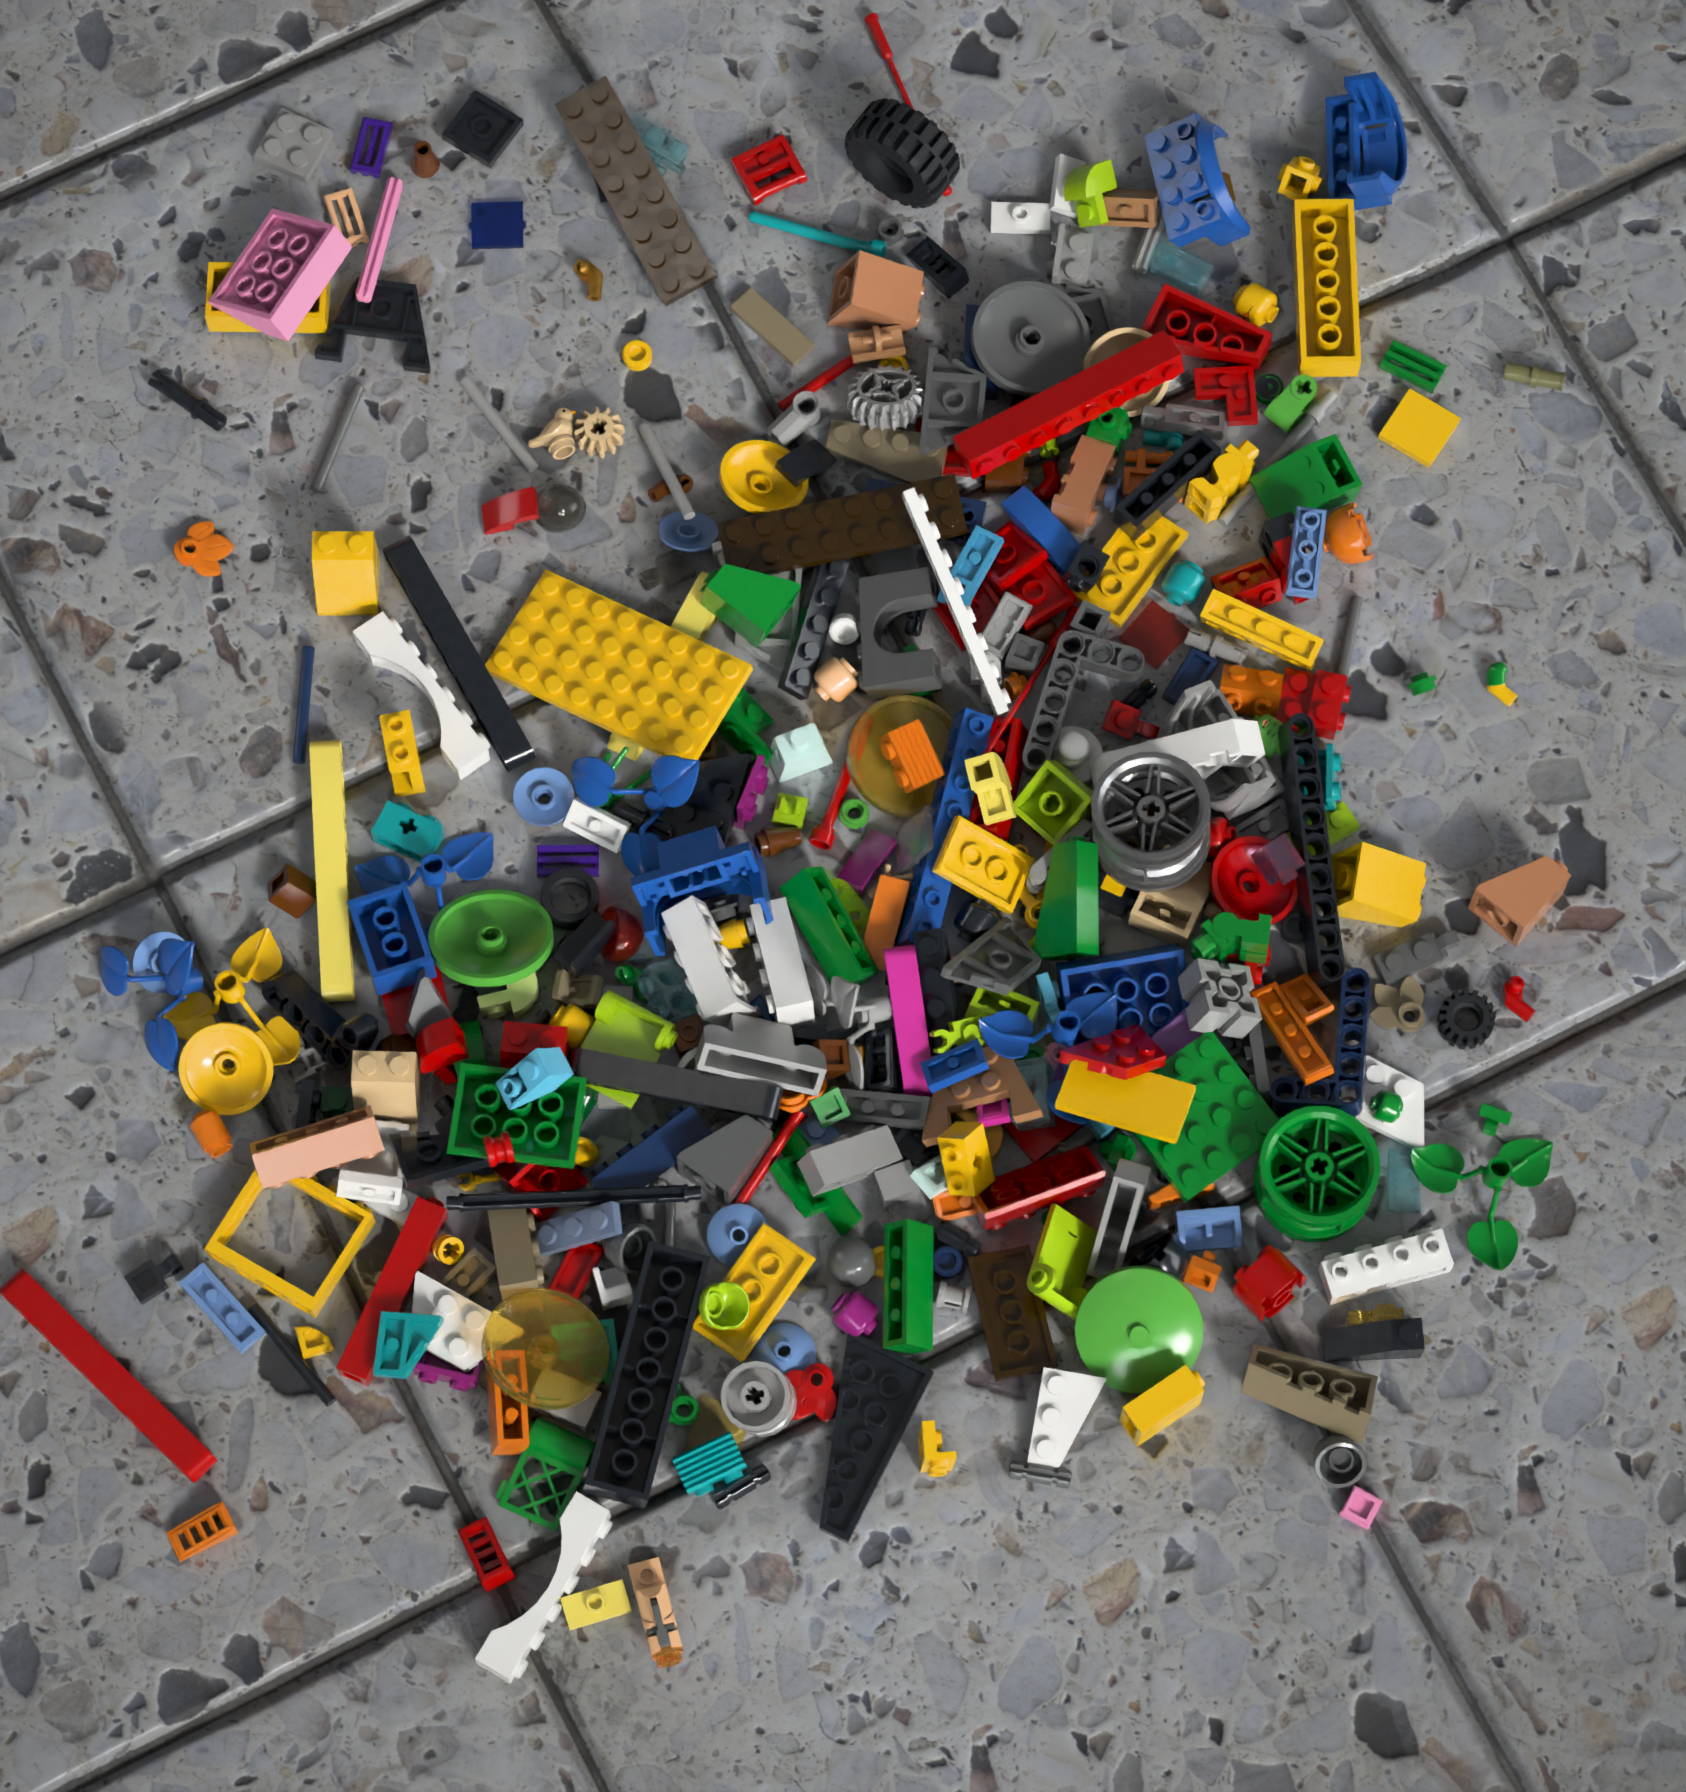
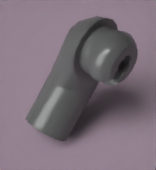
[787,1282,828,1304]

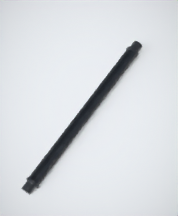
[446,1184,702,1212]

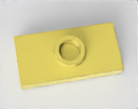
[560,1579,632,1631]

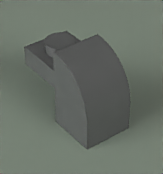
[1063,600,1111,676]

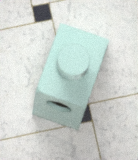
[769,723,833,783]

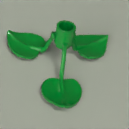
[1410,1138,1553,1271]

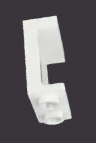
[336,1120,410,1205]

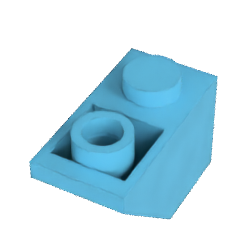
[496,1047,574,1110]

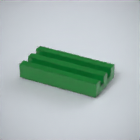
[1379,340,1447,394]

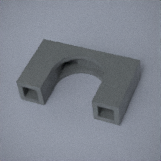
[855,567,942,700]

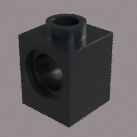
[1060,541,1110,594]

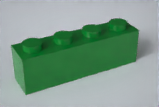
[779,866,879,986]
[883,1219,934,1355]

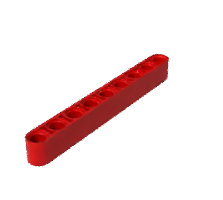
[0,1268,218,1484]

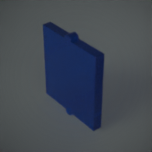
[469,201,526,249]

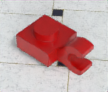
[1101,700,1160,740]

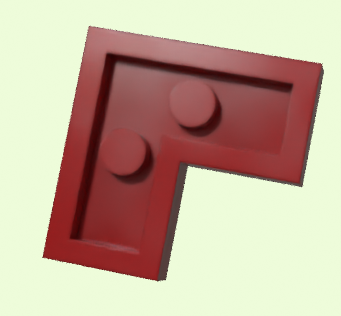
[1193,365,1258,426]

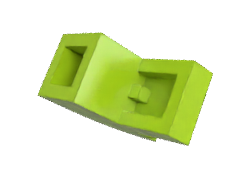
[1064,159,1117,228]

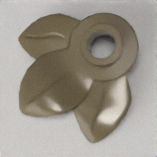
[1369,976,1425,1032]

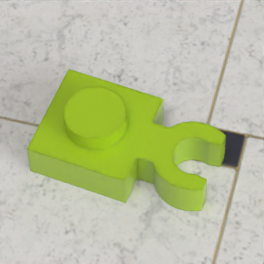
[929,1015,988,1054]

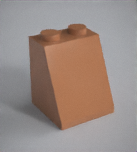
[827,250,925,335]
[1468,855,1571,947]

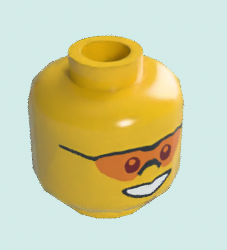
[1233,282,1279,327]

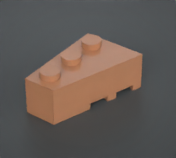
[1051,434,1119,536]

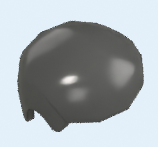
[827,1235,876,1287]

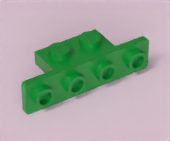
[717,687,774,767]
[769,1121,862,1236]

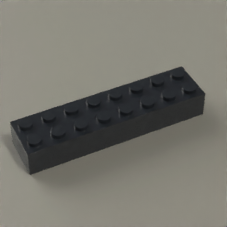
[582,1240,711,1509]

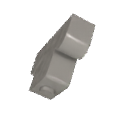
[695,1013,827,1096]
[1086,1158,1151,1278]

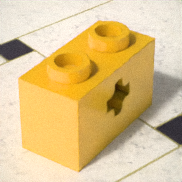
[937,1121,995,1197]

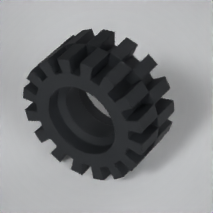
[1437,989,1496,1050]

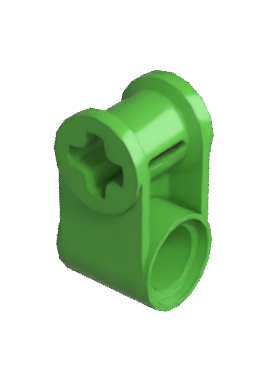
[1263,375,1317,434]

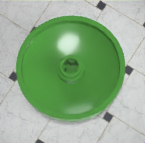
[428,889,554,987]
[1075,1266,1203,1393]

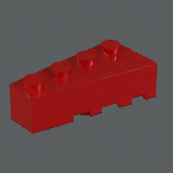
[1141,283,1272,370]

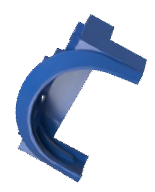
[1325,72,1407,211]
[1144,113,1251,248]

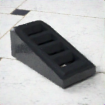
[906,236,969,299]
[864,1027,903,1094]

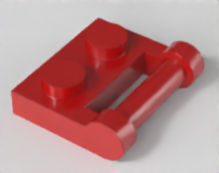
[731,134,808,206]

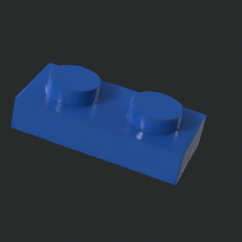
[920,1038,990,1093]

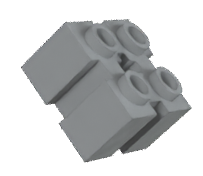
[1178,958,1262,1039]

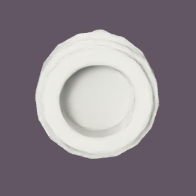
[829,613,859,645]

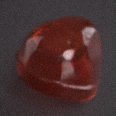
[600,906,645,963]

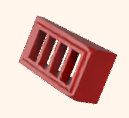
[457,1516,515,1592]

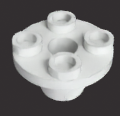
[1041,726,1103,784]

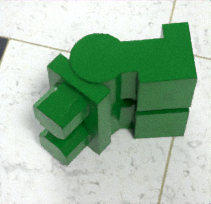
[1190,912,1272,965]

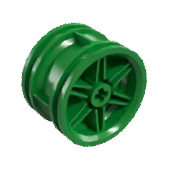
[1253,1106,1381,1243]

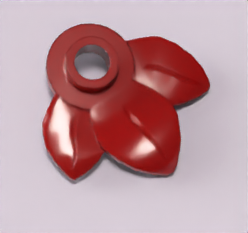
[785,1363,838,1423]

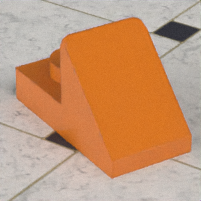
[1279,973,1334,1027]

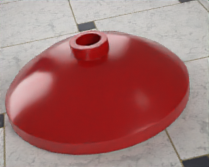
[1209,836,1298,925]

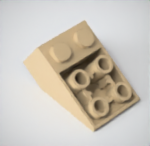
[1128,844,1212,949]

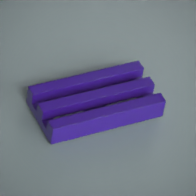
[350,117,393,179]
[537,845,599,878]

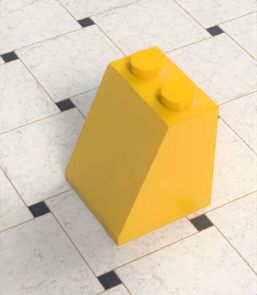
[312,531,380,616]
[1322,841,1426,928]

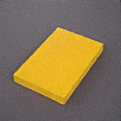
[932,815,1035,914]

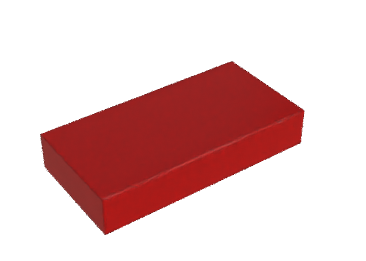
[547,1243,604,1306]

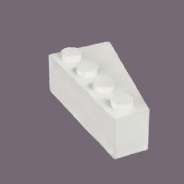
[661,895,763,1028]
[745,897,815,1033]

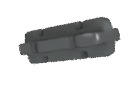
[1008,1460,1072,1488]

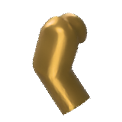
[573,259,603,302]

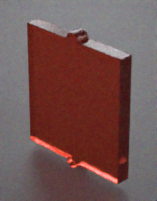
[1118,600,1191,670]

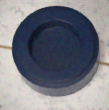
[933,1246,963,1279]

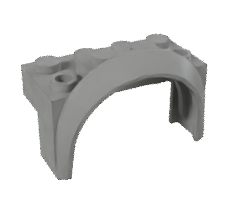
[1164,680,1285,820]

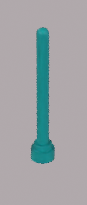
[748,211,887,258]

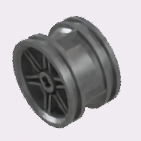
[1091,752,1211,892]

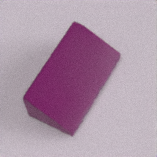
[837,829,897,895]

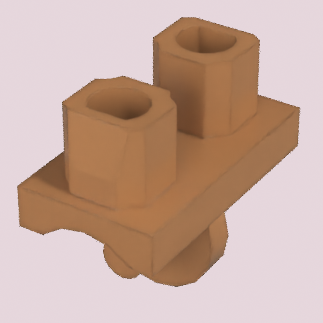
[848,324,906,364]

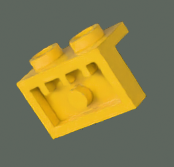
[917,1420,957,1477]

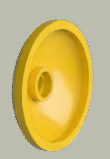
[719,440,808,514]
[179,1022,274,1115]

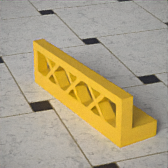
[1200,589,1324,672]

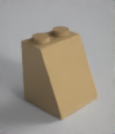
[351,1050,422,1134]

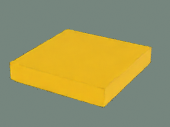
[1378,388,1461,468]

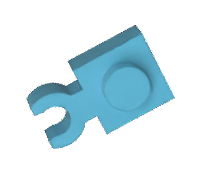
[1035,972,1061,1024]

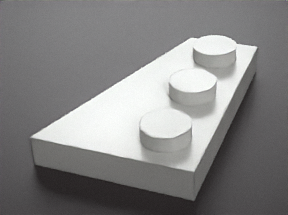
[1027,1367,1107,1468]

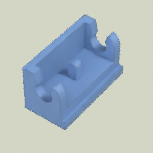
[1174,1206,1242,1252]

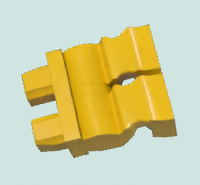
[1184,439,1259,525]

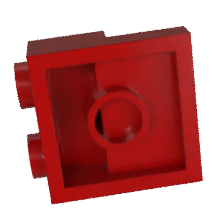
[1276,668,1352,740]

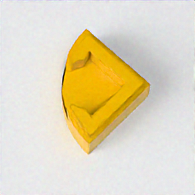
[295,1326,335,1359]

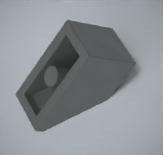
[405,968,454,1040]

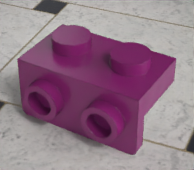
[413,1350,485,1392]

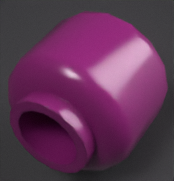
[830,1290,879,1336]

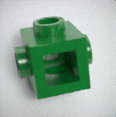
[1086,406,1132,455]

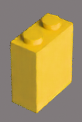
[1119,1364,1205,1447]

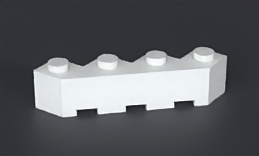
[1089,717,1265,788]

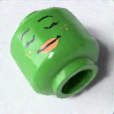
[1252,714,1283,759]

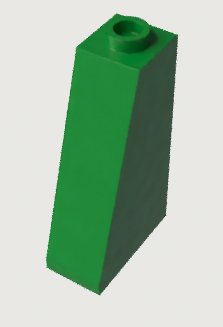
[1033,836,1099,962]

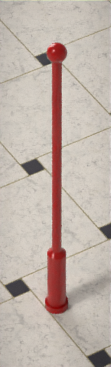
[864,13,952,196]
[982,606,1079,755]

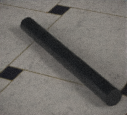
[248,1303,336,1407]

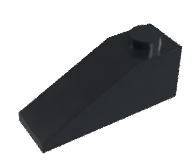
[1323,1318,1425,1362]

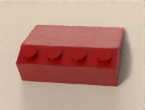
[970,1144,1106,1230]

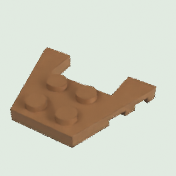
[922,1046,1043,1147]

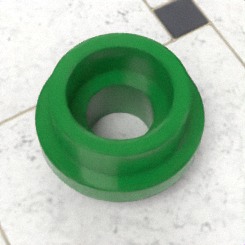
[1406,672,1437,696]

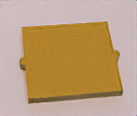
[685,1396,746,1451]

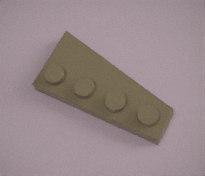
[826,419,948,484]

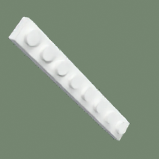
[902,487,1012,717]

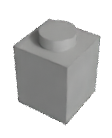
[873,1159,920,1209]

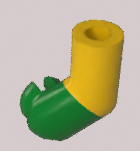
[1486,662,1518,707]

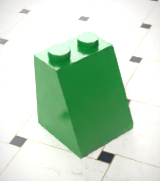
[700,564,801,648]

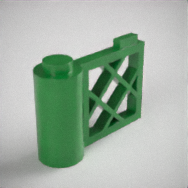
[495,1418,595,1532]

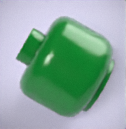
[1369,1090,1403,1123]

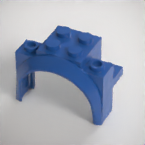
[630,825,774,956]

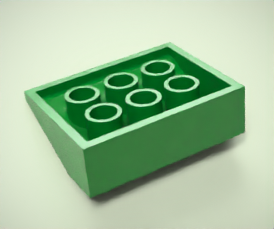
[447,1063,587,1169]

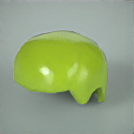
[698,1281,750,1330]

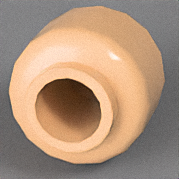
[814,657,858,702]

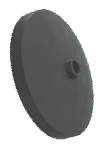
[971,281,1090,397]

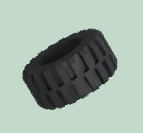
[845,98,960,209]

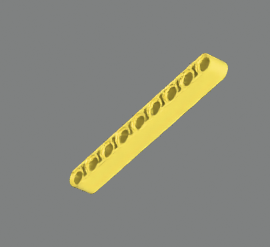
[309,739,355,1003]

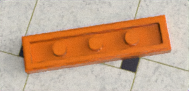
[1250,981,1334,1086]

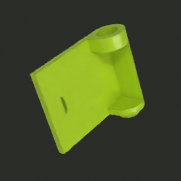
[580,990,678,1109]
[1027,1203,1098,1321]

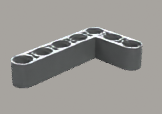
[1022,630,1144,778]

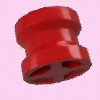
[483,1131,515,1168]

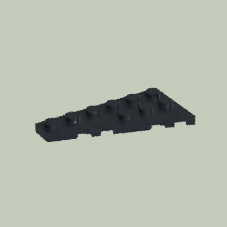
[819,1333,934,1544]

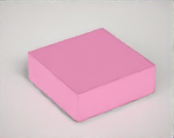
[1339,1485,1383,1531]

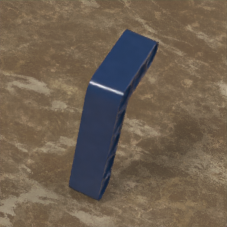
[1270,967,1371,1117]

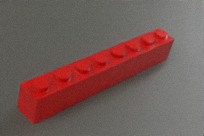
[952,330,1184,479]

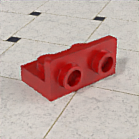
[1210,556,1283,609]

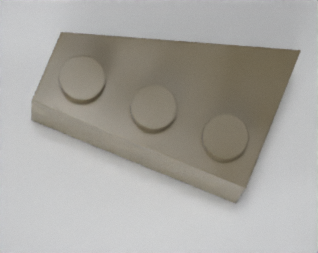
[487,1208,545,1320]

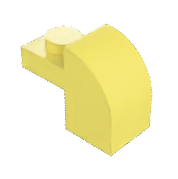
[964,752,1017,825]

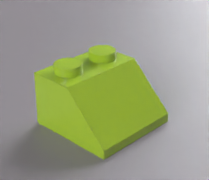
[1013,760,1094,846]

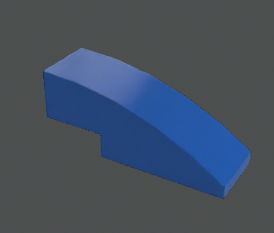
[1000,485,1080,574]

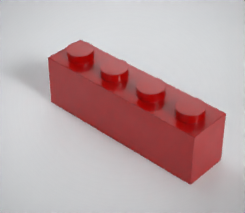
[969,717,1029,842]

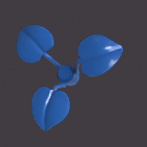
[572,755,700,876]
[355,832,494,946]
[99,938,204,1071]
[978,992,1117,1124]

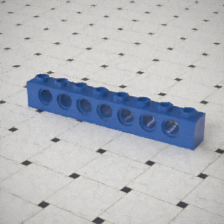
[895,708,994,946]

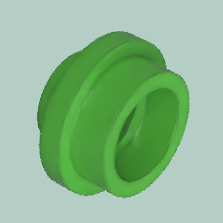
[839,798,870,829]

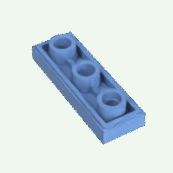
[1285,506,1327,599]

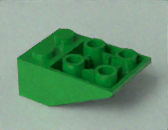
[1249,434,1363,519]

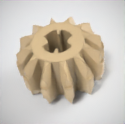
[574,406,625,459]

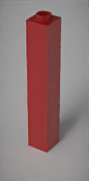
[336,1196,449,1387]

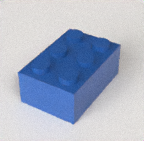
[347,882,437,996]

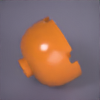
[1323,502,1374,565]

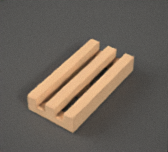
[324,187,369,247]

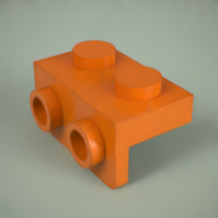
[1220,664,1284,718]

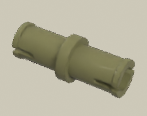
[1503,361,1566,391]

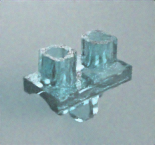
[638,125,689,177]

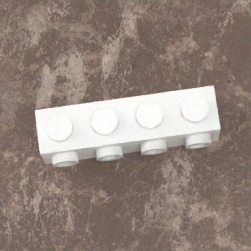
[1318,1227,1454,1305]

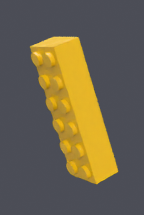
[1291,199,1361,377]

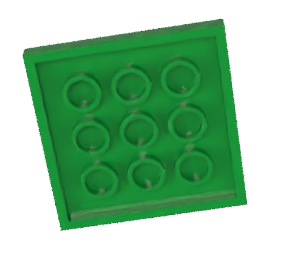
[1131,1032,1279,1203]

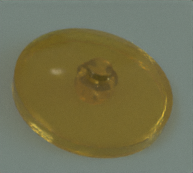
[846,695,953,818]
[481,1288,609,1410]

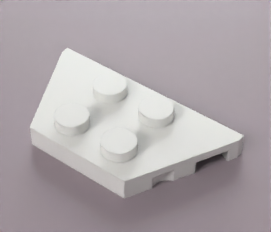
[1313,1055,1424,1149]
[412,1271,524,1373]

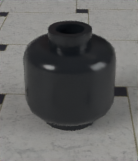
[953,897,999,944]

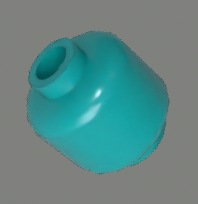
[1161,560,1206,607]

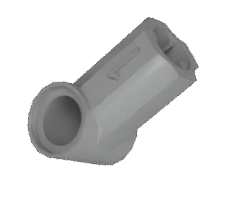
[766,391,821,448]

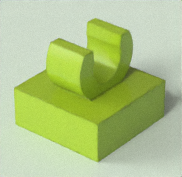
[772,792,808,831]

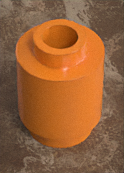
[190,1109,233,1158]

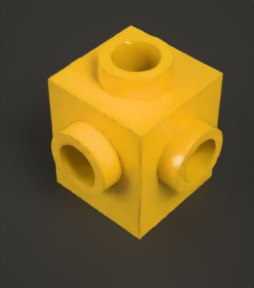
[1278,156,1323,201]

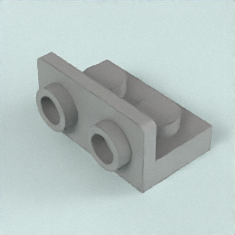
[1046,223,1094,289]

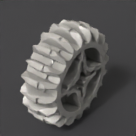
[846,364,925,432]

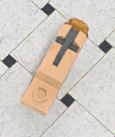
[627,1557,684,1668]

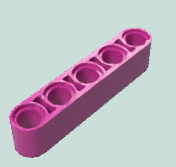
[883,944,933,1097]

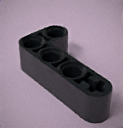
[262,969,379,1070]

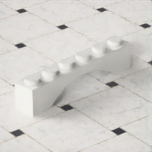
[353,611,491,780]
[475,1491,613,1684]

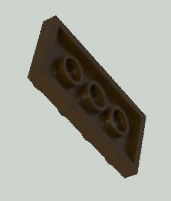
[967,1244,1058,1382]

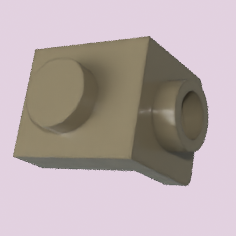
[552,969,604,1009]

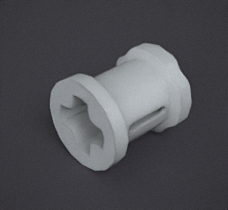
[935,1280,972,1314]

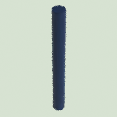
[293,646,315,764]

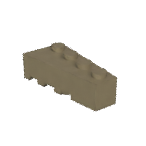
[1241,1344,1378,1444]

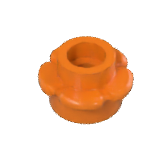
[1003,672,1027,701]

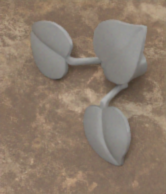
[806,965,892,1091]

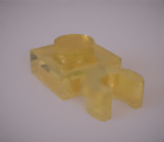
[1347,1304,1404,1326]

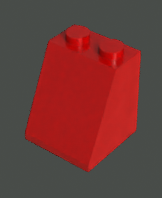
[500,1021,571,1069]

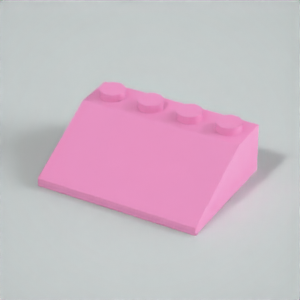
[208,208,352,341]

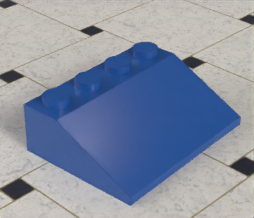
[1056,943,1190,1046]

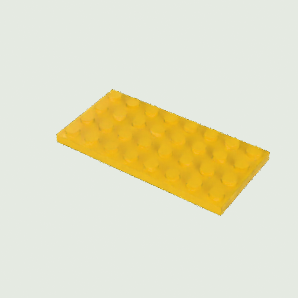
[485,569,753,760]

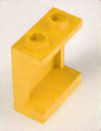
[379,710,426,797]

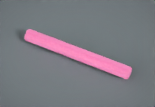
[355,177,403,303]

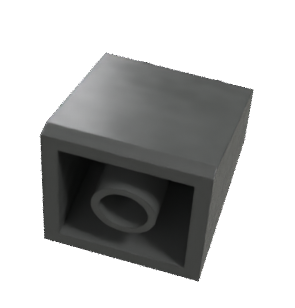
[676,1114,773,1206]

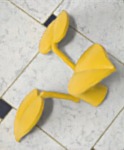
[163,927,301,1066]

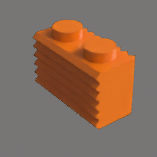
[880,719,946,793]

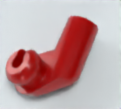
[1503,976,1536,1023]

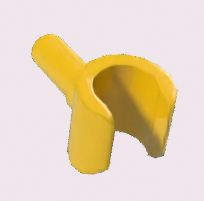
[457,1172,501,1192]

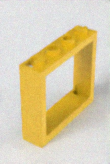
[204,1169,376,1318]

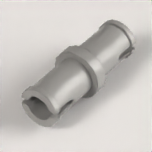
[1185,627,1248,666]

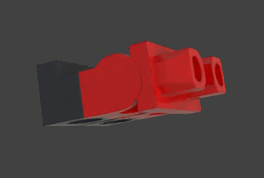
[1258,511,1309,605]

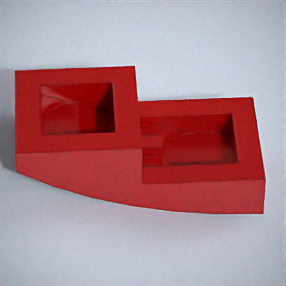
[481,486,539,535]

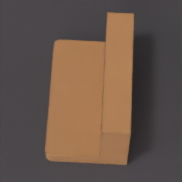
[1098,188,1159,228]

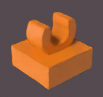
[1184,1250,1222,1293]

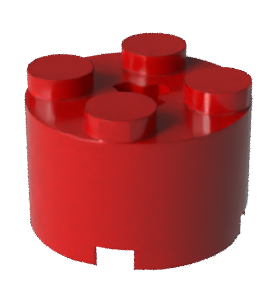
[1233,1245,1306,1321]

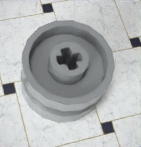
[720,1361,797,1437]

